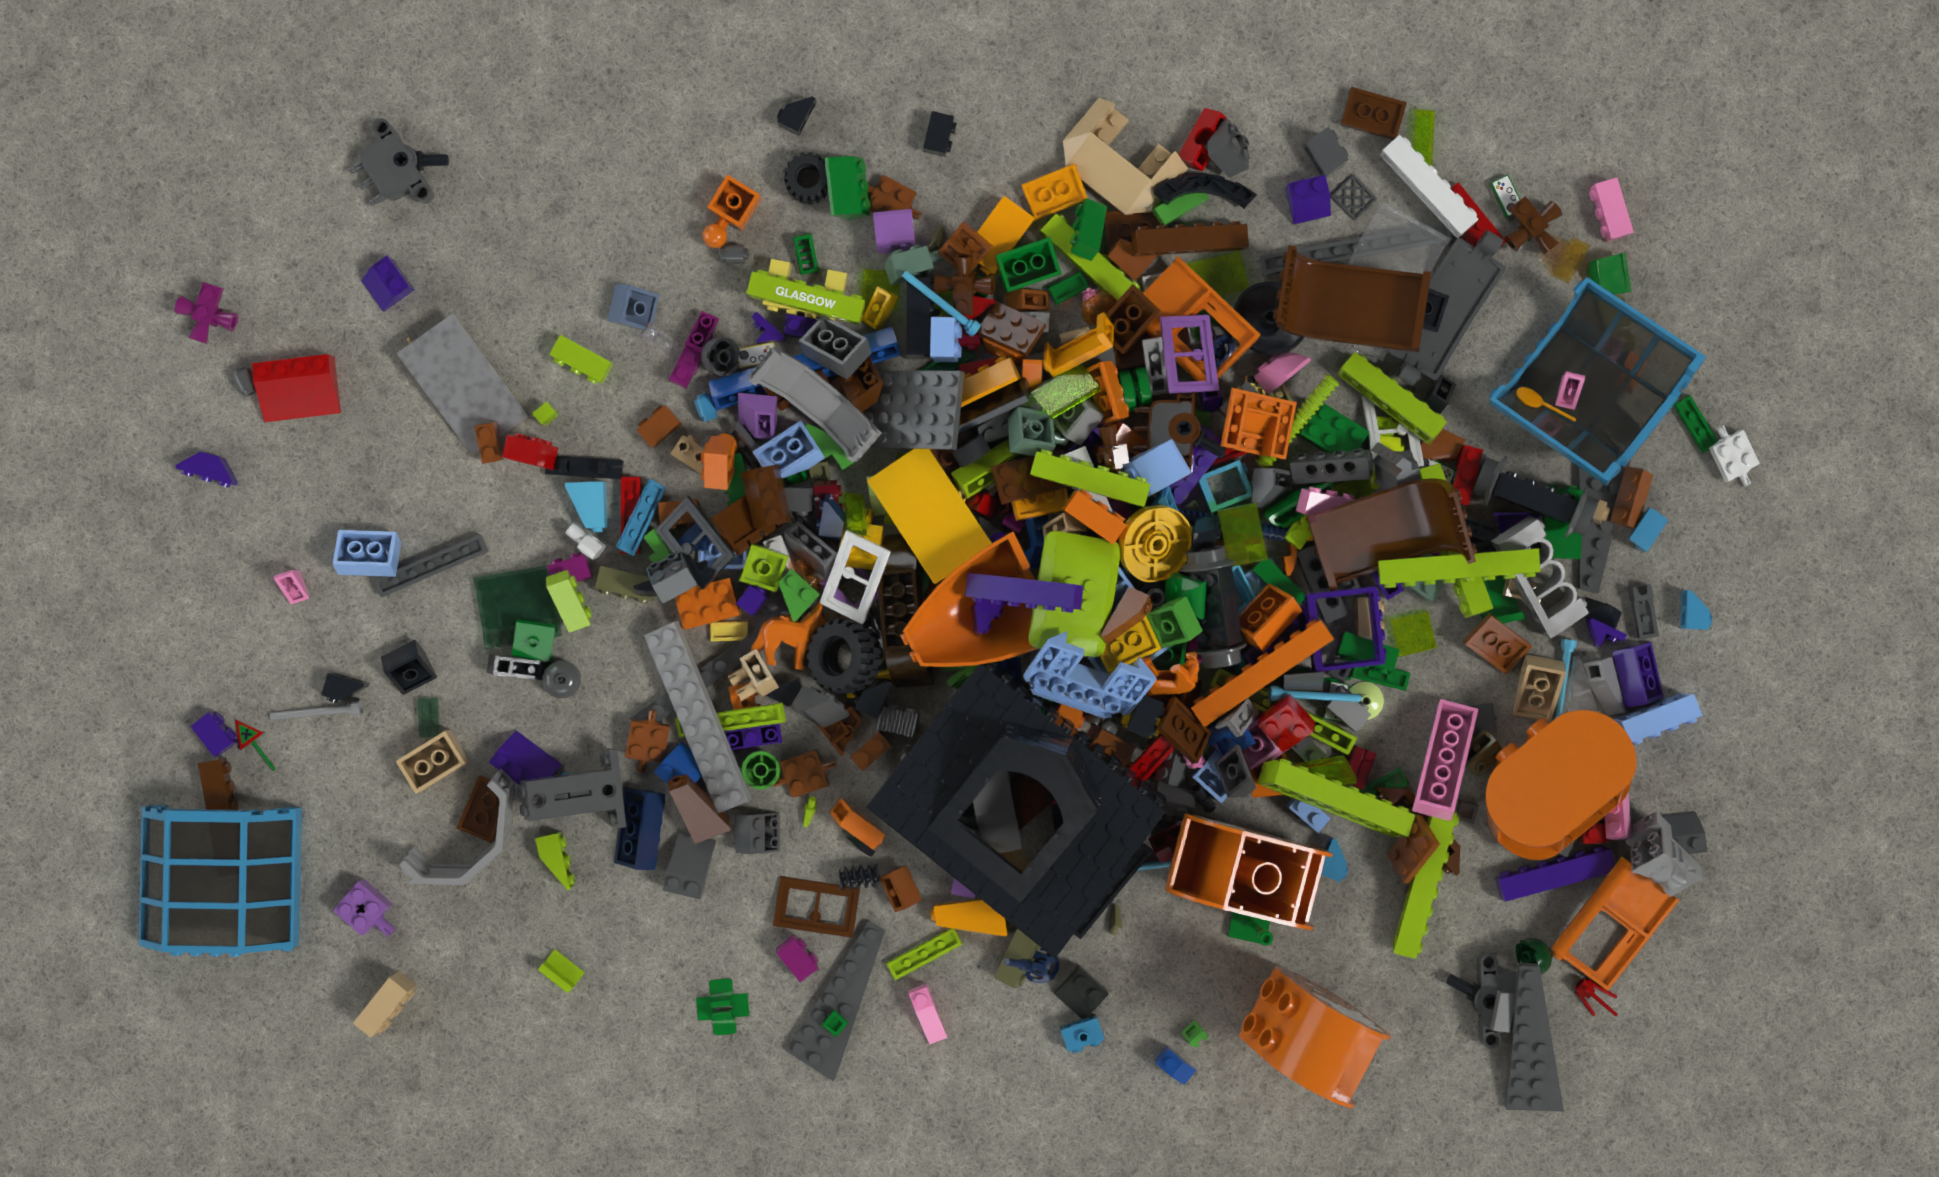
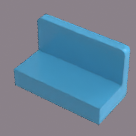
[1628,508,1668,552]

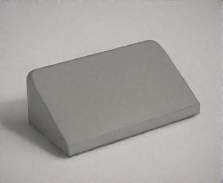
[1490,990,1515,1033]

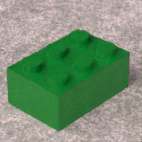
[1297,402,1369,465]

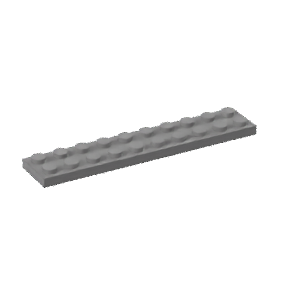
[644,621,752,813]

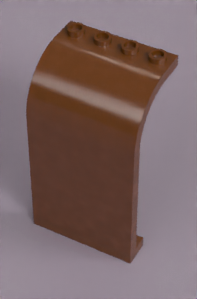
[1273,245,1431,352]
[1306,478,1477,591]

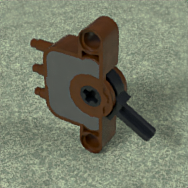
[1133,381,1227,479]

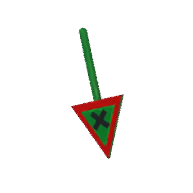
[235,719,275,771]

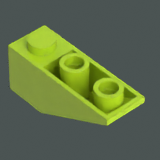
[535,831,575,890]

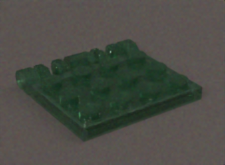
[473,565,562,650]

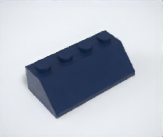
[614,787,665,870]

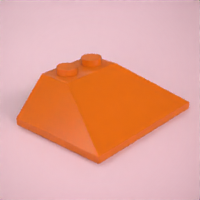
[1221,388,1297,460]

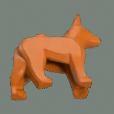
[750,601,828,670]
[1142,652,1199,699]

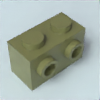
[1465,729,1502,776]

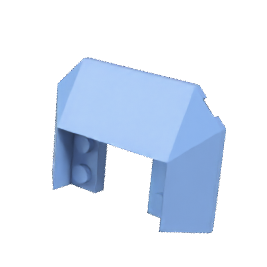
[1023,631,1156,718]

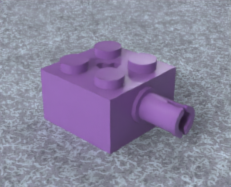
[333,879,396,937]

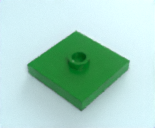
[512,619,556,662]

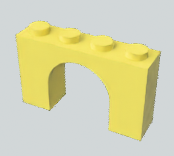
[763,259,848,321]

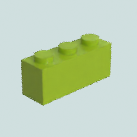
[549,335,614,384]
[546,570,592,633]

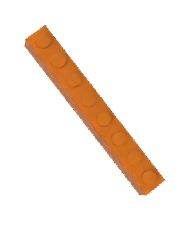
[1191,619,1335,727]

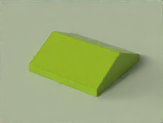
[739,544,789,592]

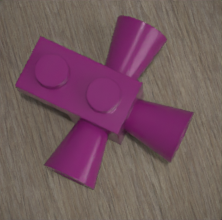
[174,282,238,344]

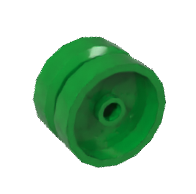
[1118,367,1152,413]

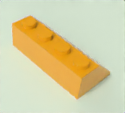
[961,356,1021,407]

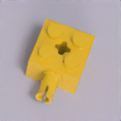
[839,509,884,570]

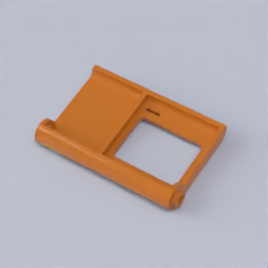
[1143,256,1261,383]
[1550,857,1679,991]

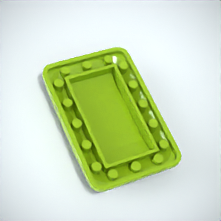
[1028,531,1121,657]

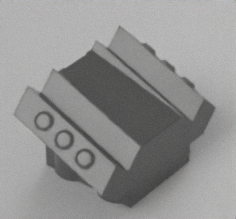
[1371,442,1420,493]

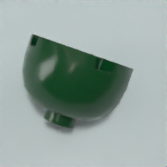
[1515,938,1553,975]

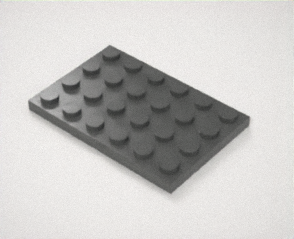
[863,370,964,450]

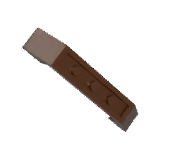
[1375,786,1461,876]

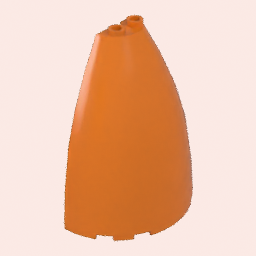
[900,532,1039,667]

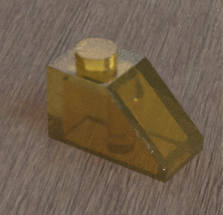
[1551,237,1591,283]

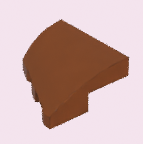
[817,702,862,756]

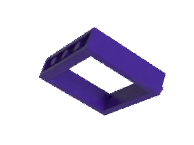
[1303,587,1387,672]

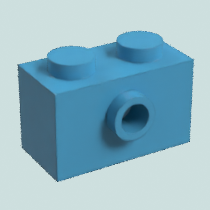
[1060,1014,1105,1053]

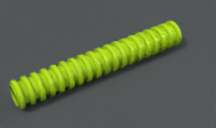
[1255,374,1339,468]

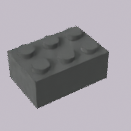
[799,315,872,379]

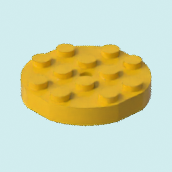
[1119,505,1192,582]

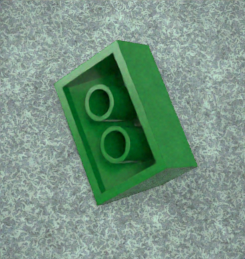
[824,156,871,220]
[995,237,1062,293]

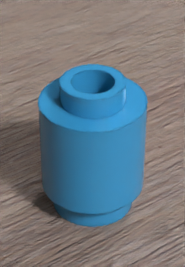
[694,393,718,422]

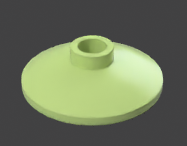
[1349,682,1384,720]

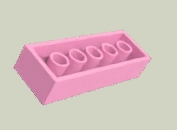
[1412,699,1478,821]

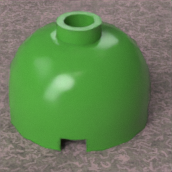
[741,751,781,790]

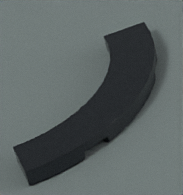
[1153,173,1257,209]

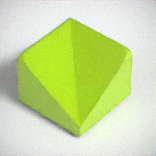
[532,402,559,426]

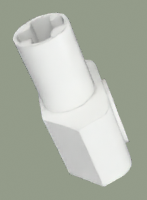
[565,523,606,560]

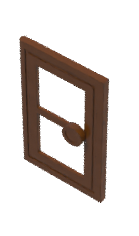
[773,876,860,938]

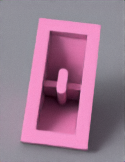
[1555,371,1585,410]

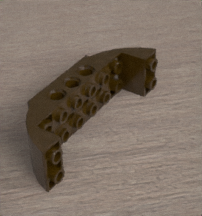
[878,534,934,688]

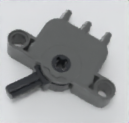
[349,118,450,206]
[1446,952,1517,1049]

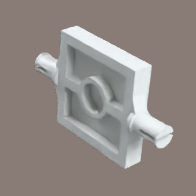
[1709,425,1760,487]

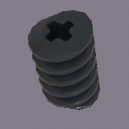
[839,863,880,891]

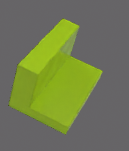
[538,949,585,993]

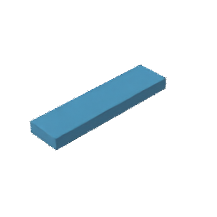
[615,479,667,556]

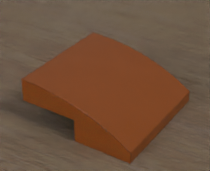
[937,221,993,272]

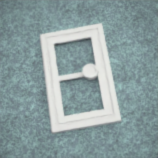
[1362,391,1424,471]
[820,530,891,624]

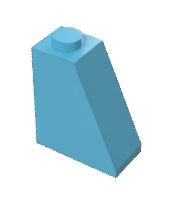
[565,481,608,532]

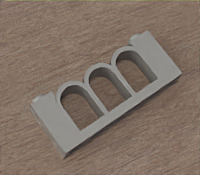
[1491,516,1589,639]

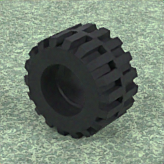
[783,152,828,204]

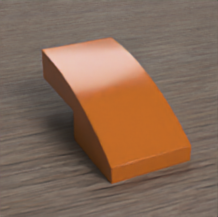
[1281,542,1297,576]

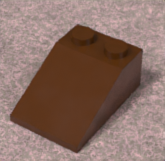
[1095,284,1161,354]

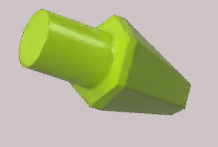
[803,796,817,828]

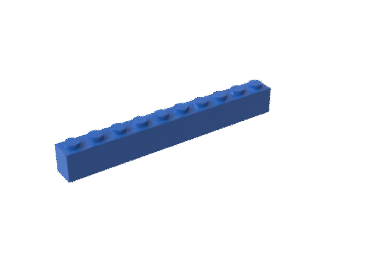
[709,327,901,410]

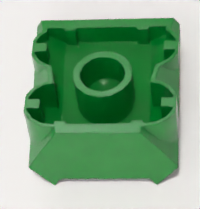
[1586,253,1632,301]

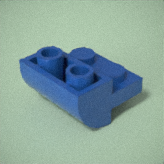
[1207,717,1256,758]

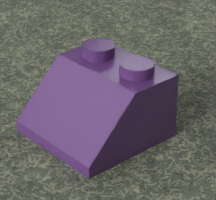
[873,209,915,254]

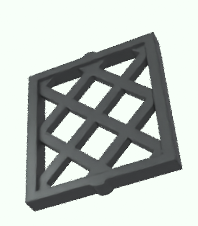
[1331,174,1377,221]

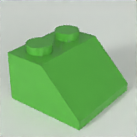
[1146,596,1202,648]

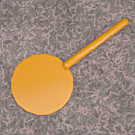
[1516,387,1576,422]

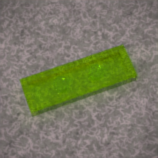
[1413,110,1435,166]
[844,492,867,536]

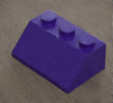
[1613,642,1664,707]
[489,730,562,797]

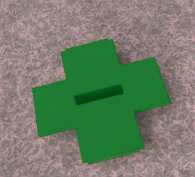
[696,978,750,1036]

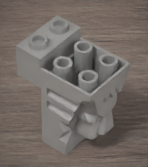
[1625,811,1703,897]

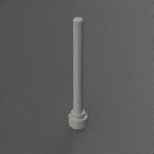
[270,700,364,720]

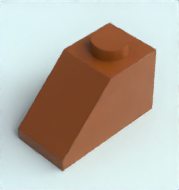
[1005,289,1049,312]

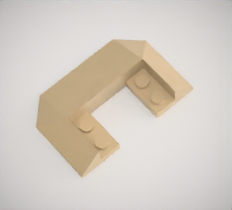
[1063,98,1188,215]

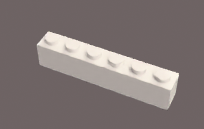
[1380,135,1478,239]

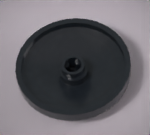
[1234,281,1304,356]

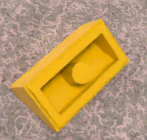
[861,286,898,330]

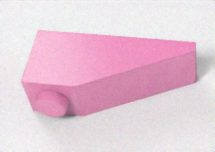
[909,984,947,1045]

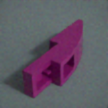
[669,311,719,389]

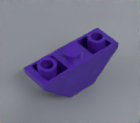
[175,452,238,488]
[971,599,1008,637]
[724,723,782,750]

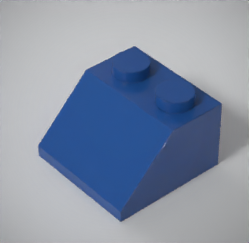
[654,742,702,784]

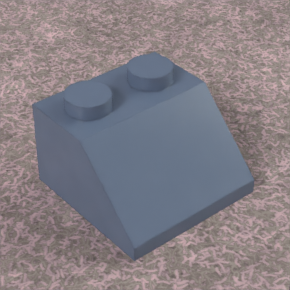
[607,284,659,332]

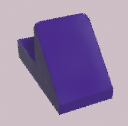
[751,312,786,344]
[1586,618,1627,647]

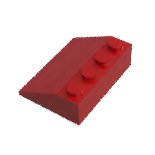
[251,354,341,423]

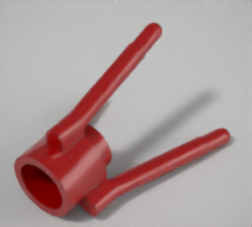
[1574,978,1618,1016]

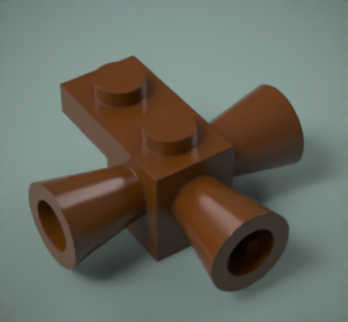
[1505,196,1562,255]
[934,254,995,316]
[1091,424,1129,474]

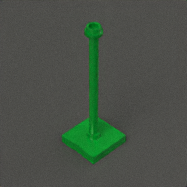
[1227,912,1273,946]

